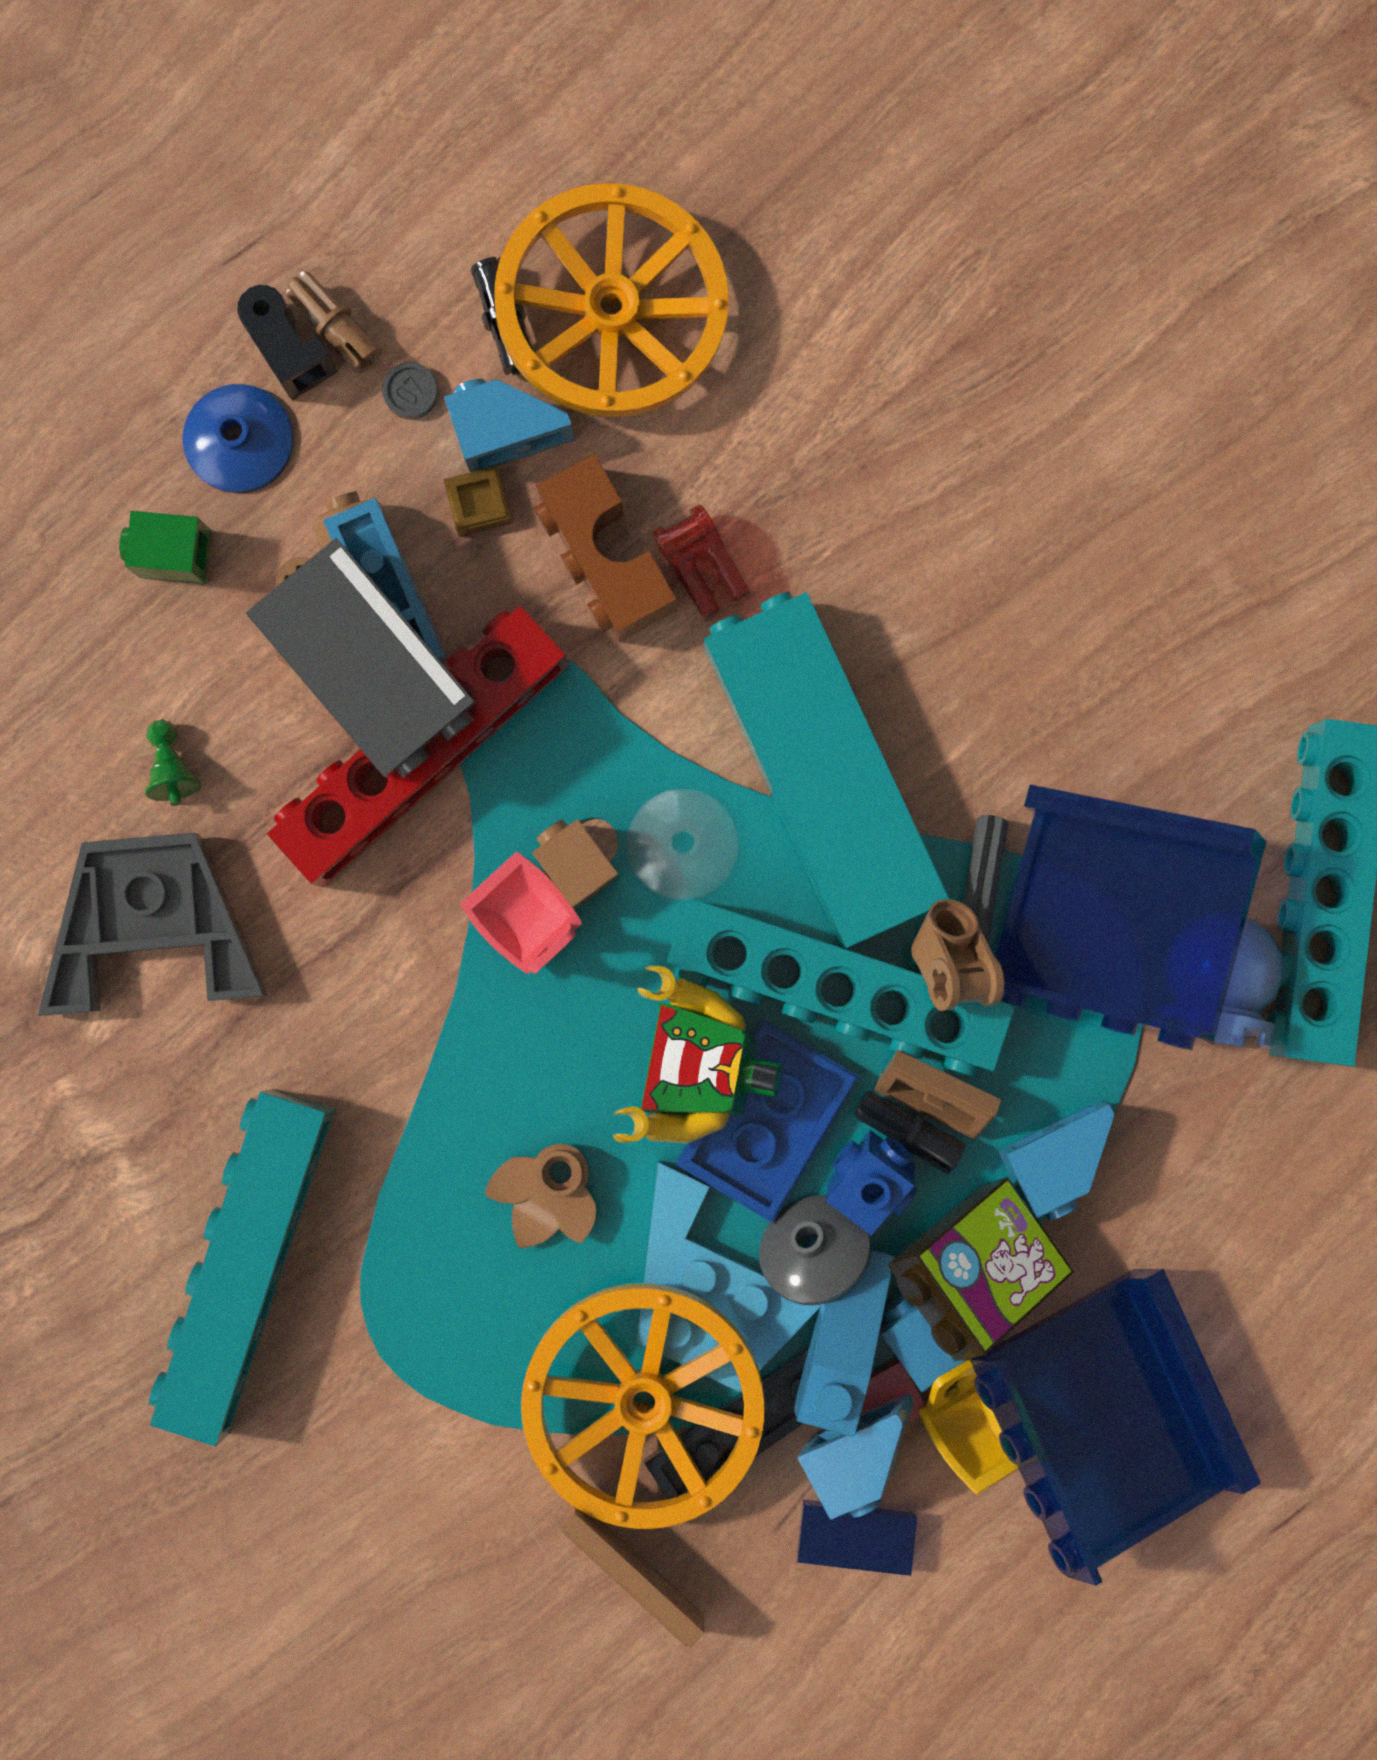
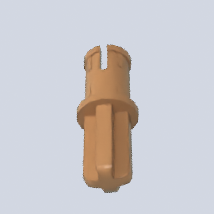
[286,271,382,374]

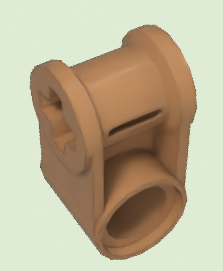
[911,899,1004,1011]

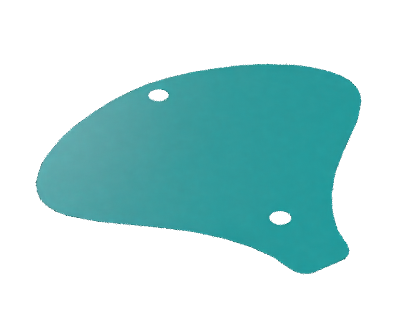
[360,660,1146,1436]

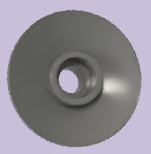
[759,1195,872,1305]

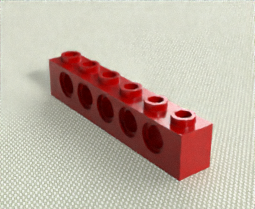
[266,606,570,888]

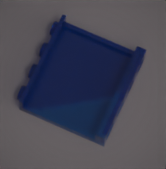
[995,785,1267,1051]
[970,1269,1261,1586]

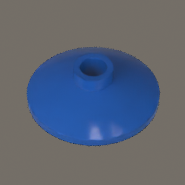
[183,384,293,493]

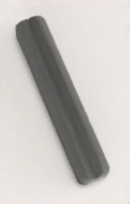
[962,815,1009,943]

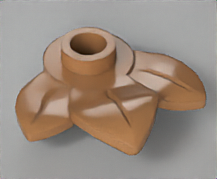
[485,1143,596,1248]

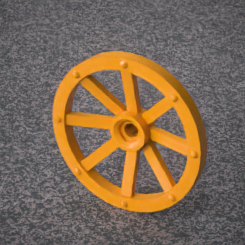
[494,183,729,417]
[521,1283,764,1529]

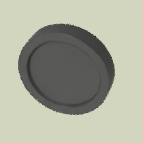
[382,362,438,420]

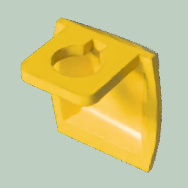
[918,1356,1041,1495]

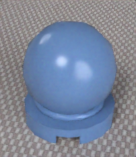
[1155,912,1284,1049]

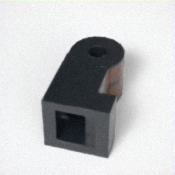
[237,285,338,400]

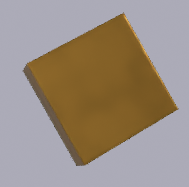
[443,466,512,537]

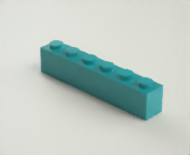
[148,1089,336,1447]

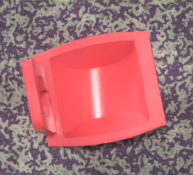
[460,851,582,974]

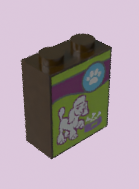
[888,1177,1074,1361]

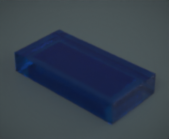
[796,1499,917,1576]

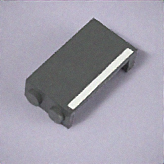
[246,538,477,778]

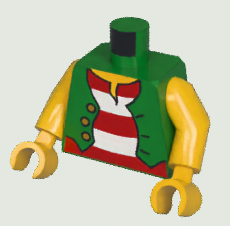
[613,965,782,1143]

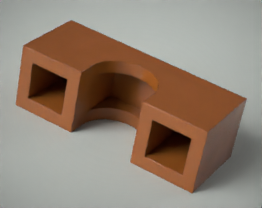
[533,453,677,642]

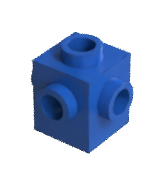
[826,1130,917,1236]

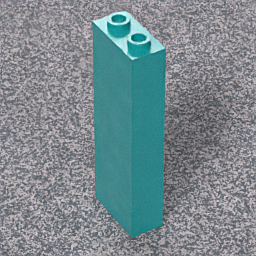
[703,591,950,949]

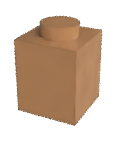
[532,819,620,910]

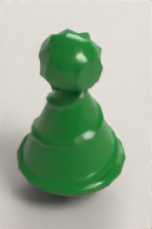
[144,719,201,806]

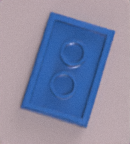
[676,1018,859,1223]

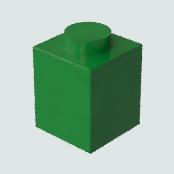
[119,511,212,584]

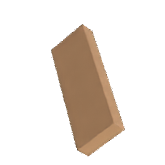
[561,1505,704,1648]

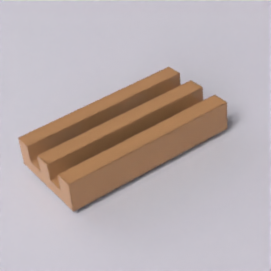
[874,1050,1001,1139]

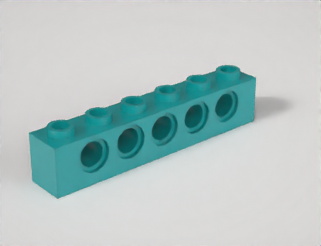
[1265,718,1377,1067]
[667,897,1015,1078]

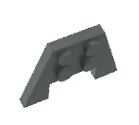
[38,832,268,1016]

